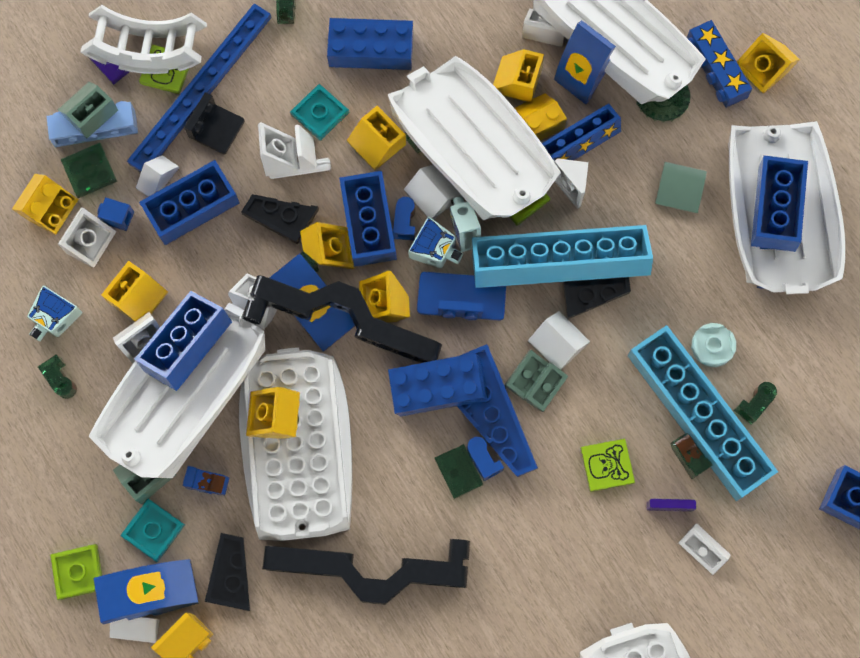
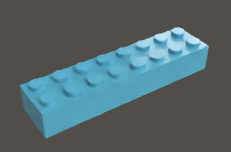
[472,225,653,288]
[628,325,778,501]

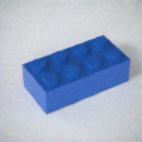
[327,18,414,70]
[751,155,808,252]
[139,160,240,245]
[339,171,397,267]
[134,291,232,391]
[388,353,487,417]
[819,465,860,530]

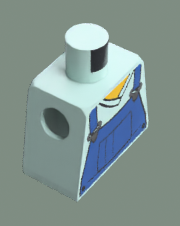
[450,196,481,252]
[408,217,463,268]
[27,285,83,342]

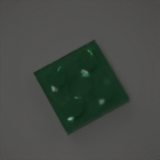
[61,143,117,198]

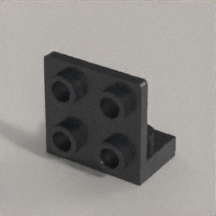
[184,92,245,155]

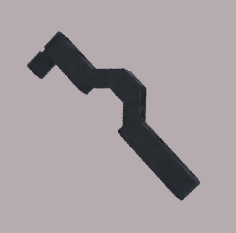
[241,275,442,363]
[262,539,470,605]

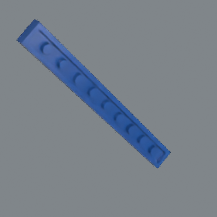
[127,3,272,172]

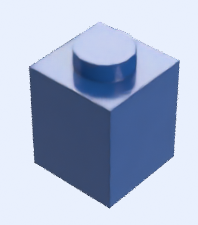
[97,197,134,231]

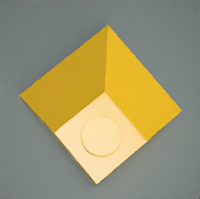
[737,33,800,93]
[300,222,356,269]
[359,271,410,323]

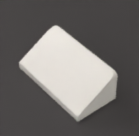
[295,125,317,170]
[679,524,731,575]
[110,617,160,643]

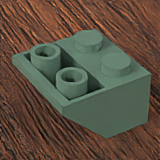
[57,82,118,138]
[113,456,177,504]

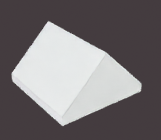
[522,8,564,47]
[258,122,298,176]
[554,159,589,209]
[404,165,463,220]
[58,207,117,267]
[528,311,590,370]
[113,312,160,364]

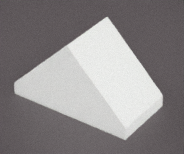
[136,155,179,197]

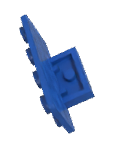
[417,272,506,321]

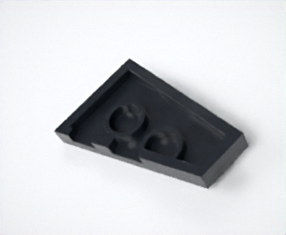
[241,194,319,244]
[563,277,631,319]
[205,533,250,611]

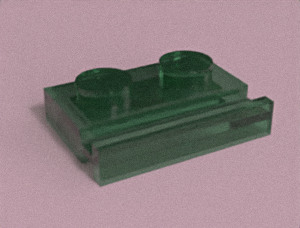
[434,444,483,499]

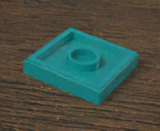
[290,84,350,141]
[120,498,185,562]

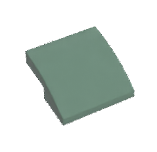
[655,162,707,213]
[505,350,568,412]

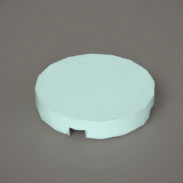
[691,323,736,367]

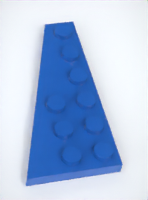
[457,344,538,477]

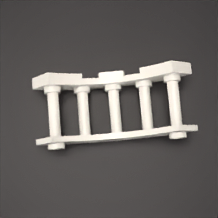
[80,5,207,74]

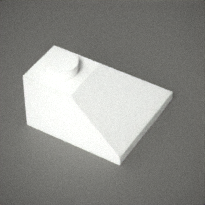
[228,273,277,330]

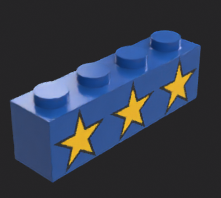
[687,20,752,108]
[542,103,621,161]

